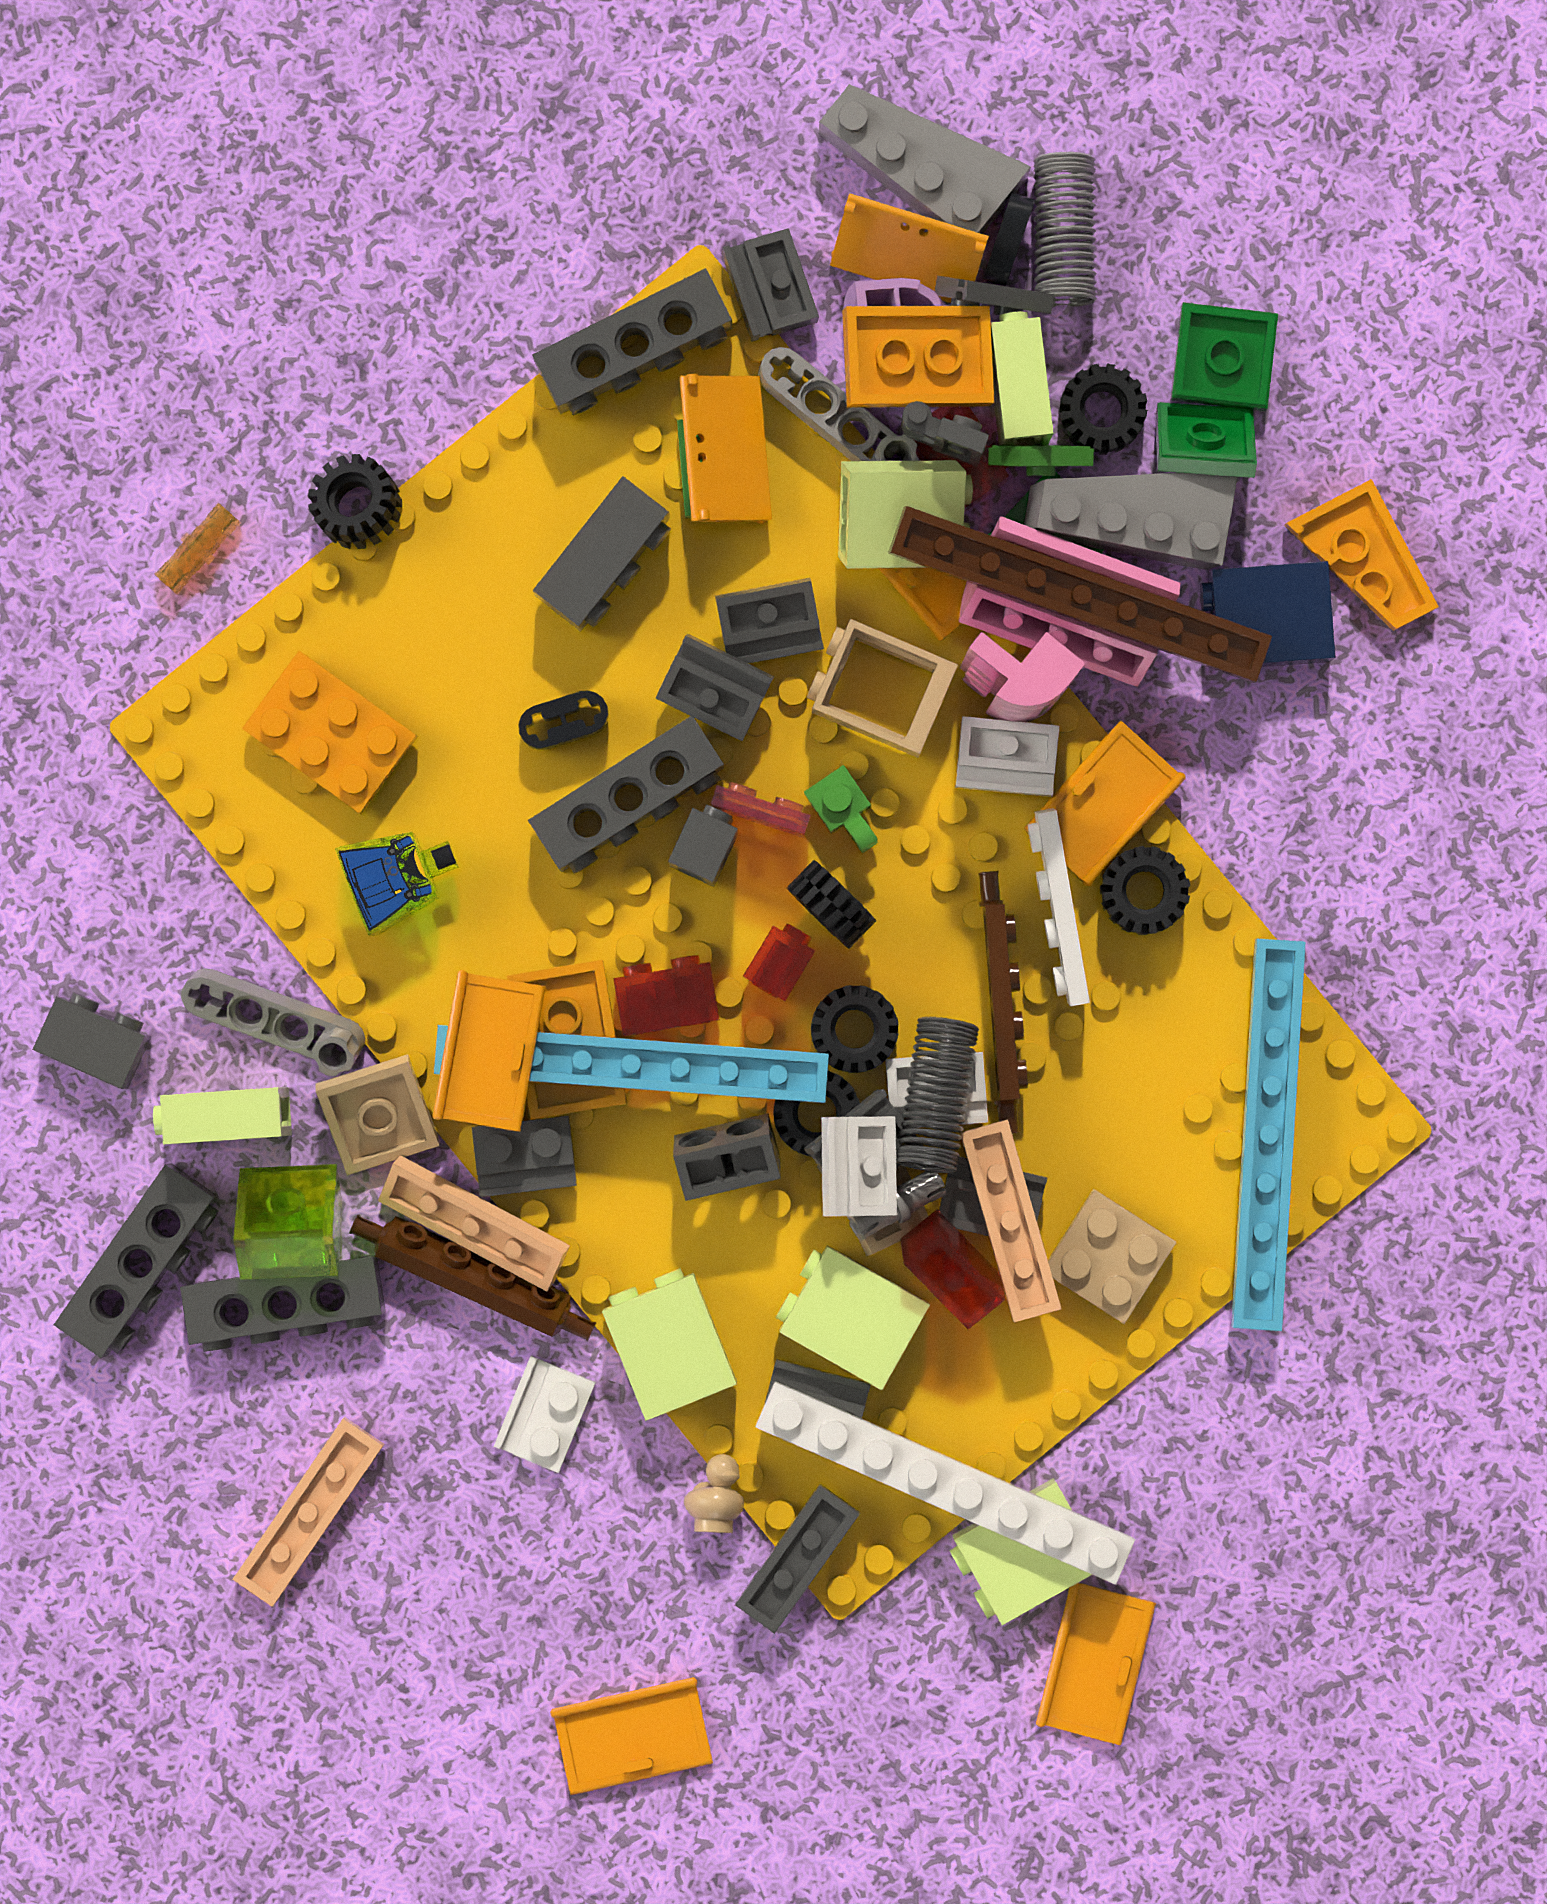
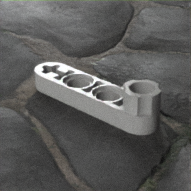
[758,347,919,461]
[181,968,365,1077]

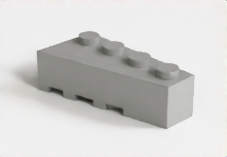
[818,84,1031,234]
[1024,473,1237,570]

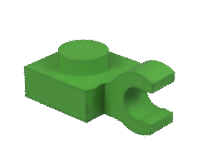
[804,765,878,854]

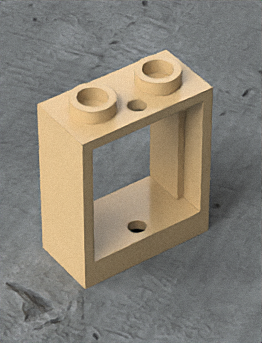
[807,619,958,758]

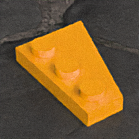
[1284,479,1439,631]

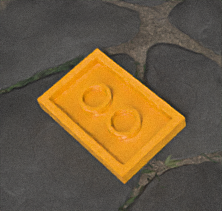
[842,306,994,408]
[242,651,418,814]
[507,960,627,1120]

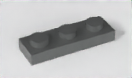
[735,1484,860,1634]

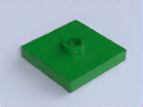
[1170,302,1278,411]
[1155,402,1257,478]

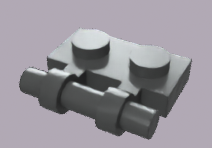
[901,401,989,467]

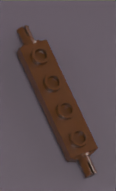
[978,871,1028,1134]
[349,1215,596,1342]

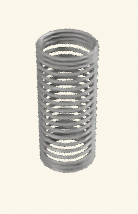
[1033,152,1097,307]

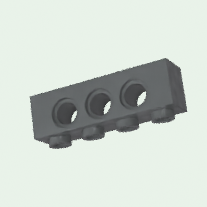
[532,268,733,415]
[528,716,724,874]
[53,1164,219,1358]
[180,1255,386,1352]

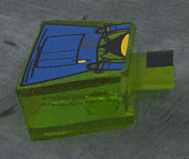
[335,832,459,937]

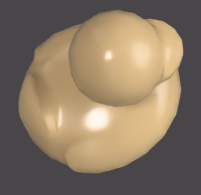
[684,1454,744,1533]

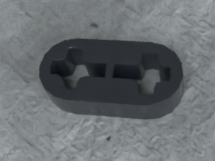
[983,192,1035,286]
[518,691,609,750]

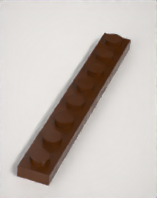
[888,506,1272,683]

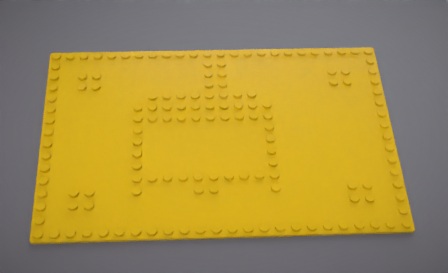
[110,245,1432,1620]

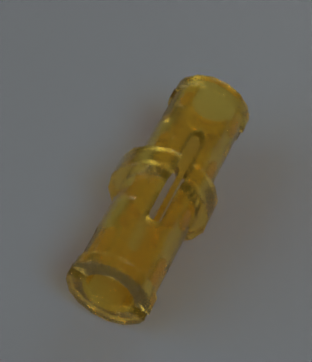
[154,503,241,595]

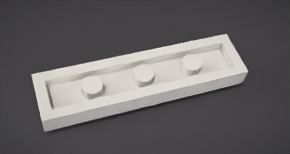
[1028,808,1090,1006]

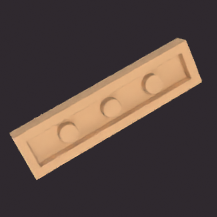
[960,1120,1061,1322]
[378,1155,570,1291]
[232,1417,385,1607]

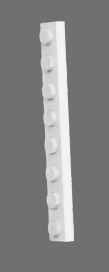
[755,1381,1135,1585]

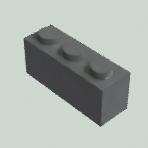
[533,476,671,632]

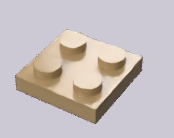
[315,1054,439,1175]
[1048,1189,1176,1324]

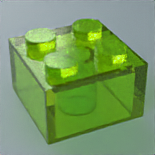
[233,1164,342,1280]

